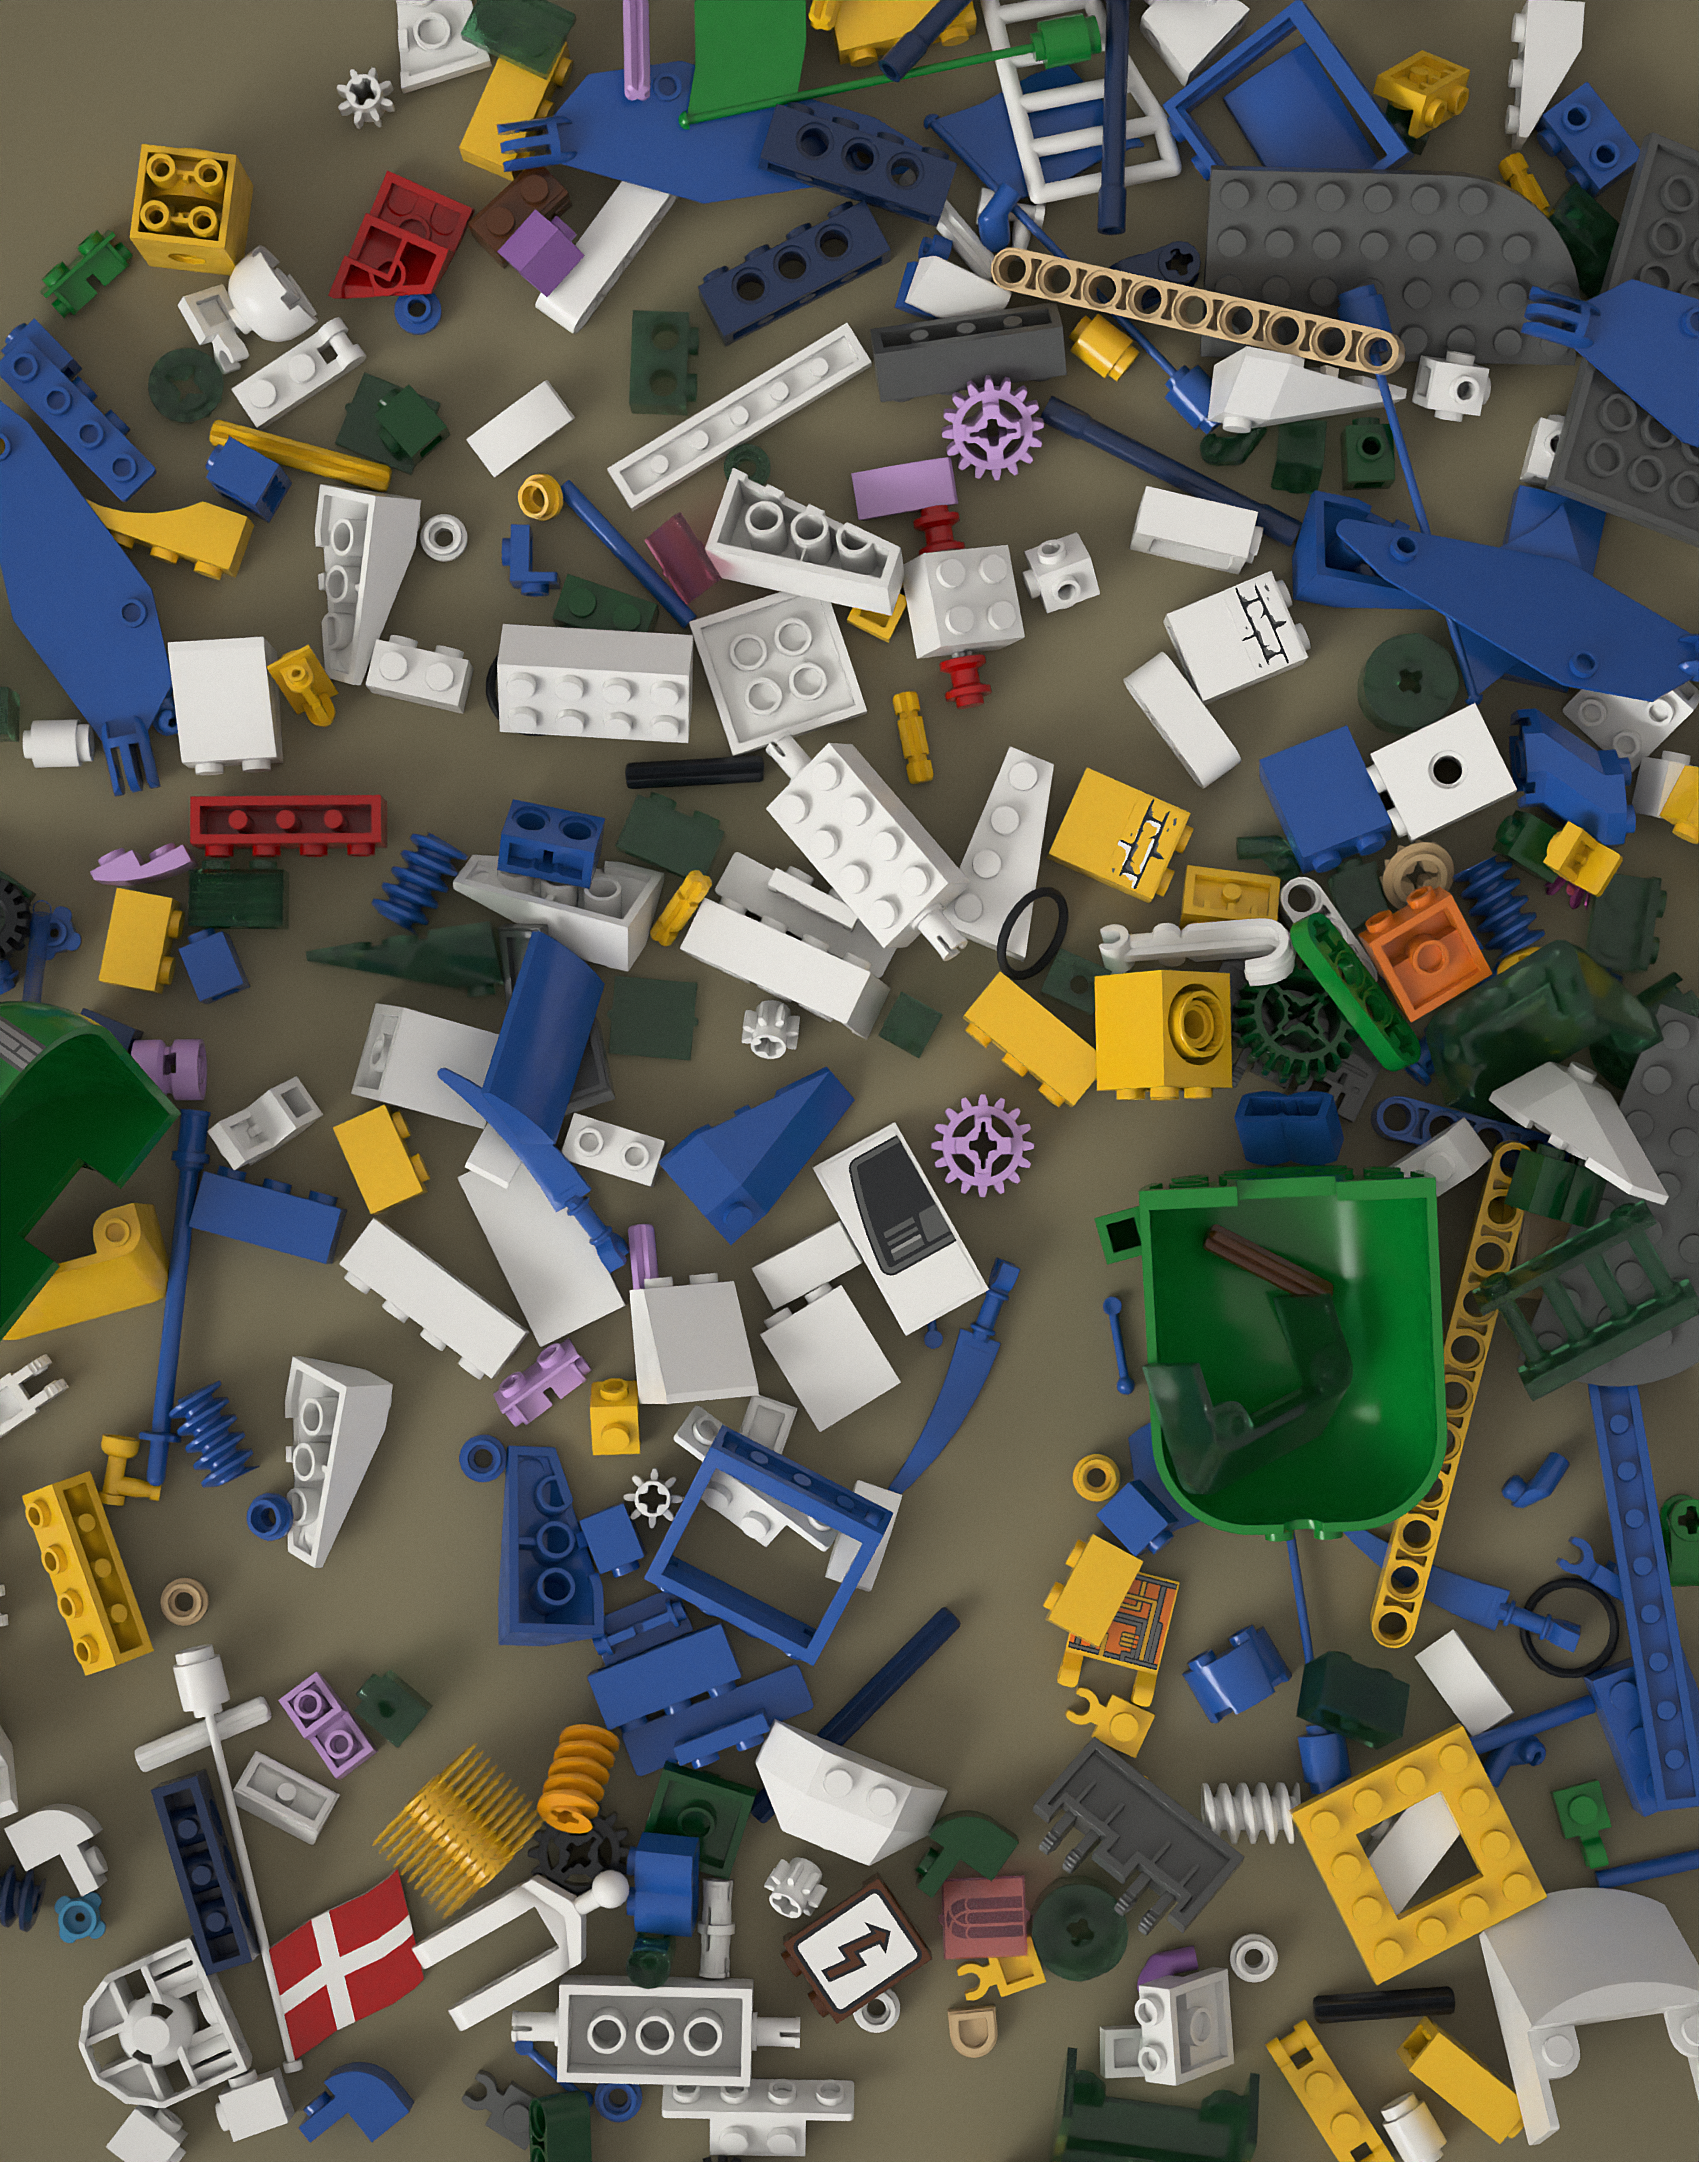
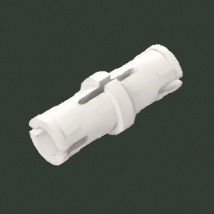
[697,1877,735,1978]

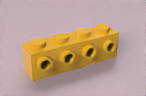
[22,1471,154,1676]

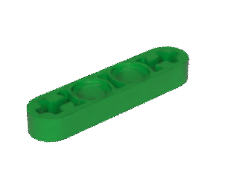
[1290,913,1421,1072]

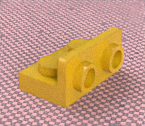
[1373,50,1470,139]
[1178,865,1281,930]

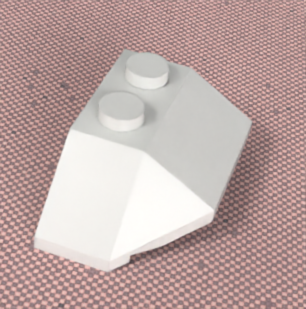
[755,1719,948,1866]

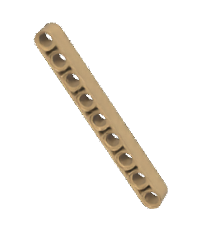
[991,248,1405,375]

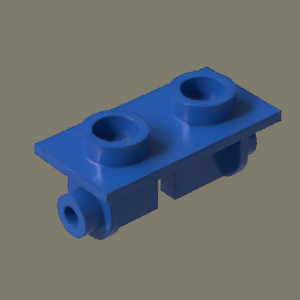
[592,1591,694,1667]

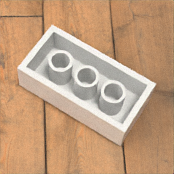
[497,624,693,743]

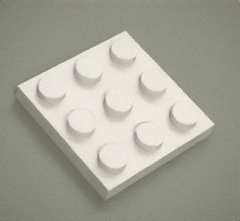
[689,591,867,757]

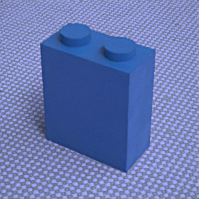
[1259,725,1392,874]

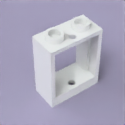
[1129,486,1263,575]

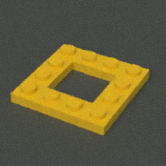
[1289,1723,1547,1985]

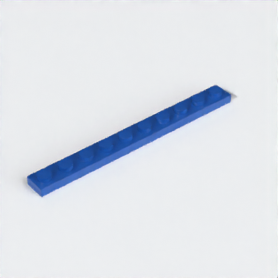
[1587,1383,1699,1812]

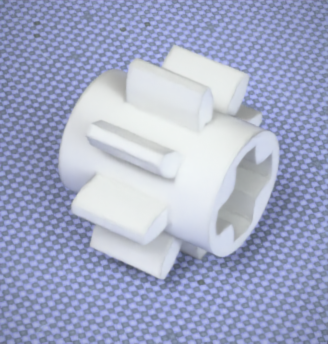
[337,67,395,129]
[742,1000,800,1059]
[624,1468,684,1528]
[764,1857,828,1918]

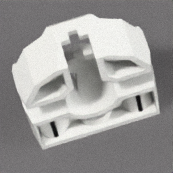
[79,1934,253,2108]

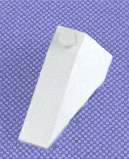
[1208,346,1407,433]
[315,484,421,685]
[453,855,664,972]
[285,1356,393,1568]

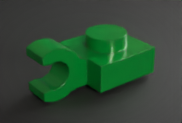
[1550,1779,1612,1869]

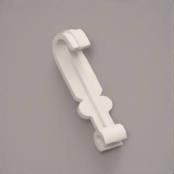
[1099,918,1296,986]

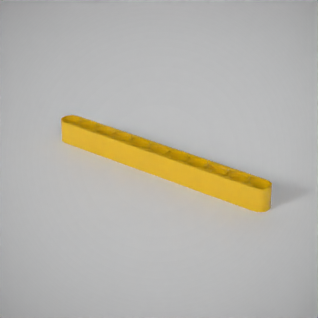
[1370,1140,1531,1648]

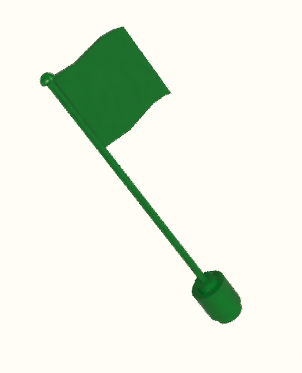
[678,0,1102,130]

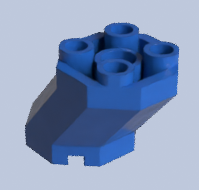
[1509,708,1636,848]

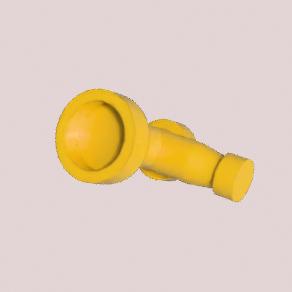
[98,1434,161,1506]

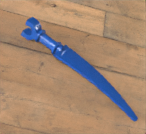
[437,1068,630,1273]
[887,1257,1021,1494]
[1344,1530,1581,1653]

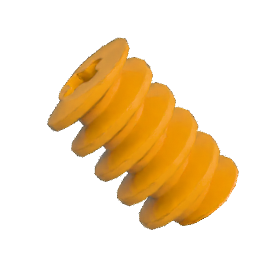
[537,1724,620,1834]

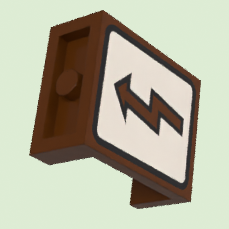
[781,1872,932,2024]

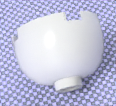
[228,245,318,342]

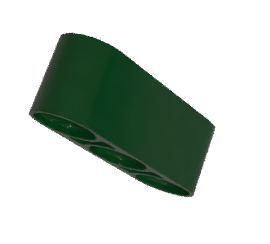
[529,2090,592,2162]

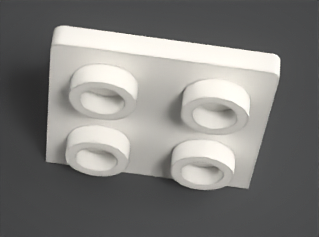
[1563,681,1699,772]

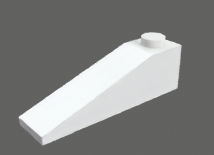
[1489,1061,1669,1205]

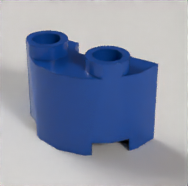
[1182,1624,1292,1723]

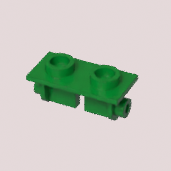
[40,229,133,318]

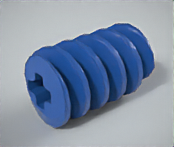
[371,832,469,937]
[1452,855,1545,961]
[168,1380,260,1488]

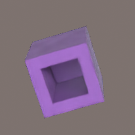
[497,209,585,297]

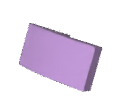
[851,457,958,521]
[90,843,199,886]
[278,1671,378,1780]

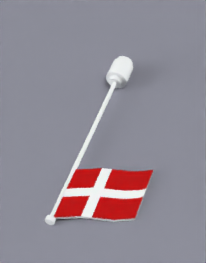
[173,1644,424,2073]

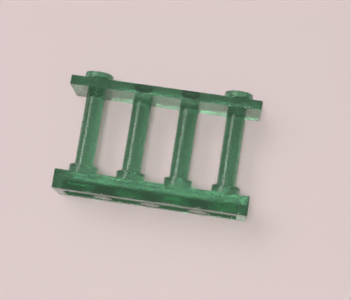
[1472,1199,1699,1402]

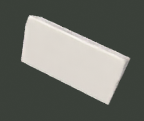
[905,256,1012,319]
[233,1751,340,1845]

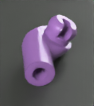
[1137,1945,1198,1992]

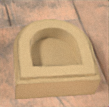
[947,2004,998,2058]

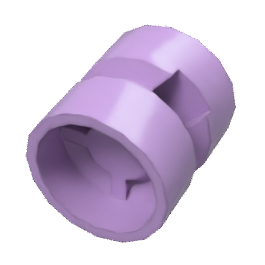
[131,1039,207,1100]

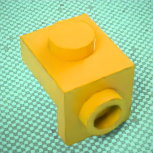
[1543,821,1623,897]
[590,1378,641,1455]

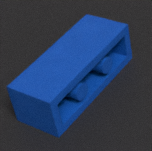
[189,1165,347,1264]
[587,1620,743,1733]

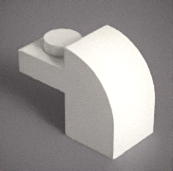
[207,1076,323,1170]
[4,1804,108,1896]

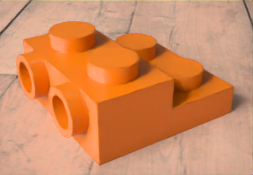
[1358,886,1493,1023]

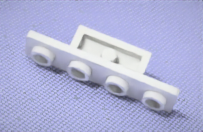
[715,852,897,978]
[673,1406,839,1552]
[662,2079,854,2156]

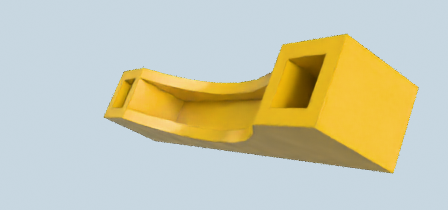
[0,439,254,580]

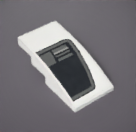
[812,1122,989,1336]

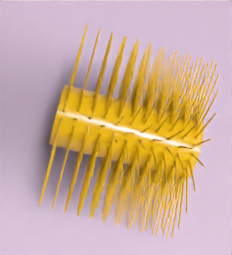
[372,1743,546,1919]

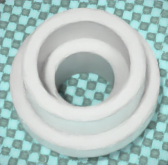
[420,514,468,562]
[1230,1933,1278,1983]
[853,1988,900,2033]

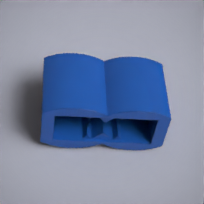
[1234,1091,1344,1166]
[627,1832,700,1937]

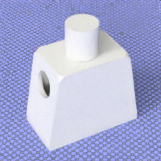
[1139,0,1250,87]

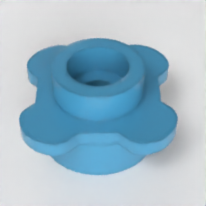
[55,1891,106,1943]

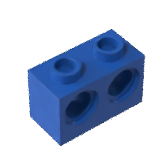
[206,436,292,523]
[497,799,605,889]

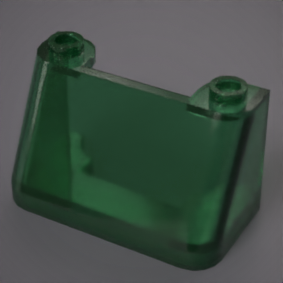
[1426,940,1664,1127]

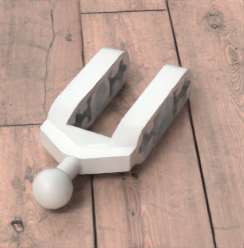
[411,1870,629,2031]

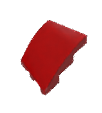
[328,170,475,299]

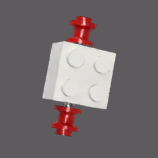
[903,505,1025,709]

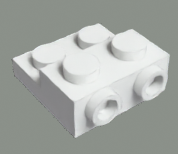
[1134,1967,1234,2086]

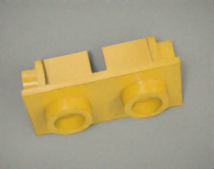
[266,644,339,727]

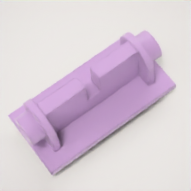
[493,1338,592,1427]

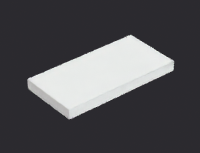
[457,1162,626,1347]

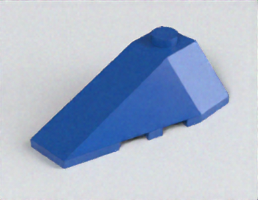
[658,1066,855,1245]
[498,1446,604,1646]

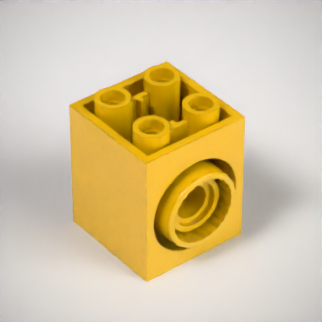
[130,144,253,276]
[1095,970,1232,1101]

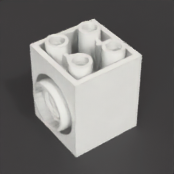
[1366,703,1517,844]

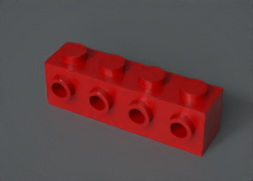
[190,795,387,858]

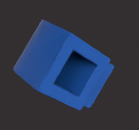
[298,2062,414,2143]

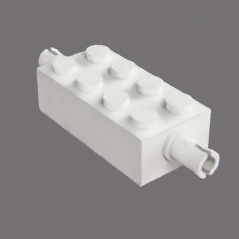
[766,731,971,961]
[511,1975,800,2087]

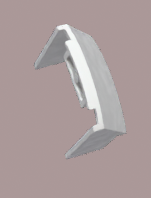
[1479,1888,1699,2145]

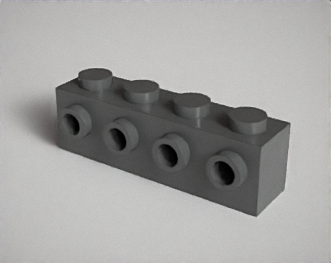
[870,302,1067,402]

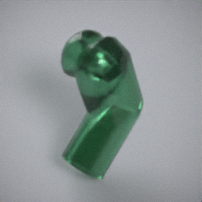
[1199,427,1268,467]
[1236,835,1301,881]

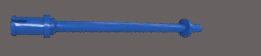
[138,1109,211,1487]

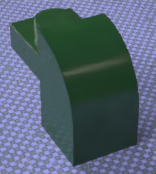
[914,1810,1019,1898]

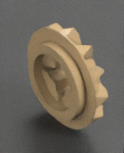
[1379,839,1454,909]

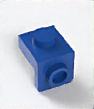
[502,524,560,597]

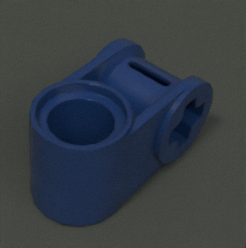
[1109,241,1201,310]

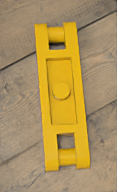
[1265,2019,1395,2162]

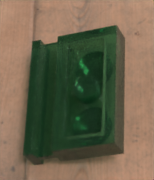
[461,0,577,80]

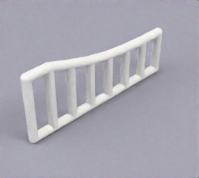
[980,0,1182,204]

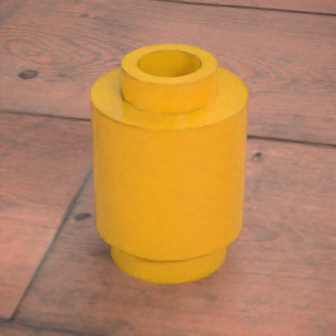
[1068,313,1140,382]

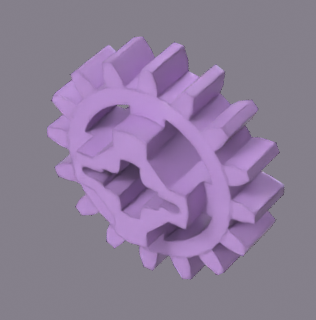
[942,375,1044,480]
[931,1094,1034,1198]

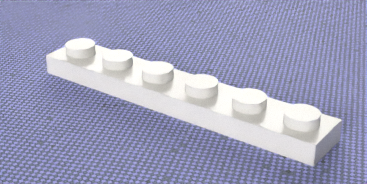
[607,323,872,512]

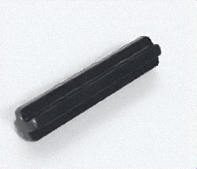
[625,756,765,789]
[1313,1986,1455,2024]

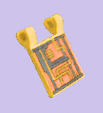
[1057,1572,1180,1707]

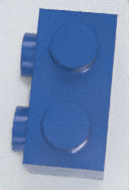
[1535,81,1640,201]

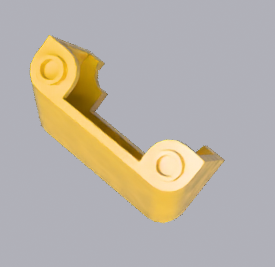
[3,1203,169,1340]

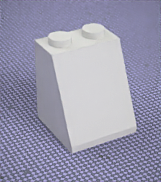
[168,637,283,775]
[351,1003,499,1129]
[629,1273,759,1404]

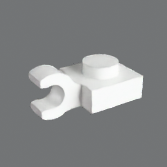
[178,284,249,375]

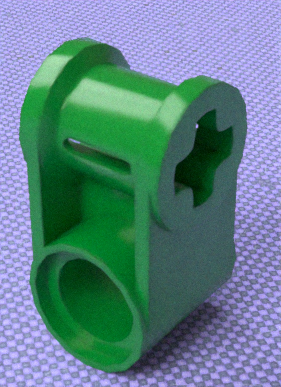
[1660,1494,1699,1587]

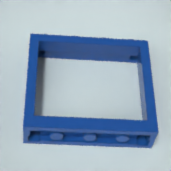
[1162,0,1415,181]
[644,1425,893,1666]

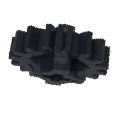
[528,1801,630,1897]

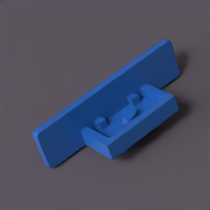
[0,337,157,502]
[622,1664,814,1776]

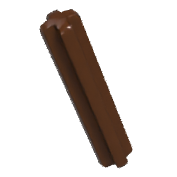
[1202,1224,1333,1308]

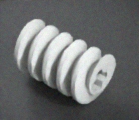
[1201,1782,1301,1844]

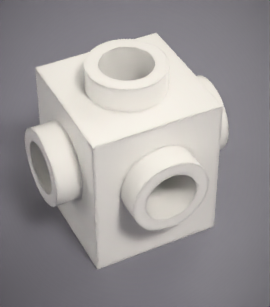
[1412,351,1491,422]
[1022,532,1100,613]

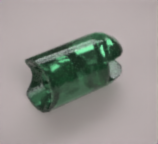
[626,1932,676,1989]

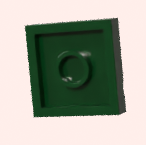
[644,1761,757,1880]

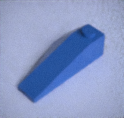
[1292,490,1435,610]

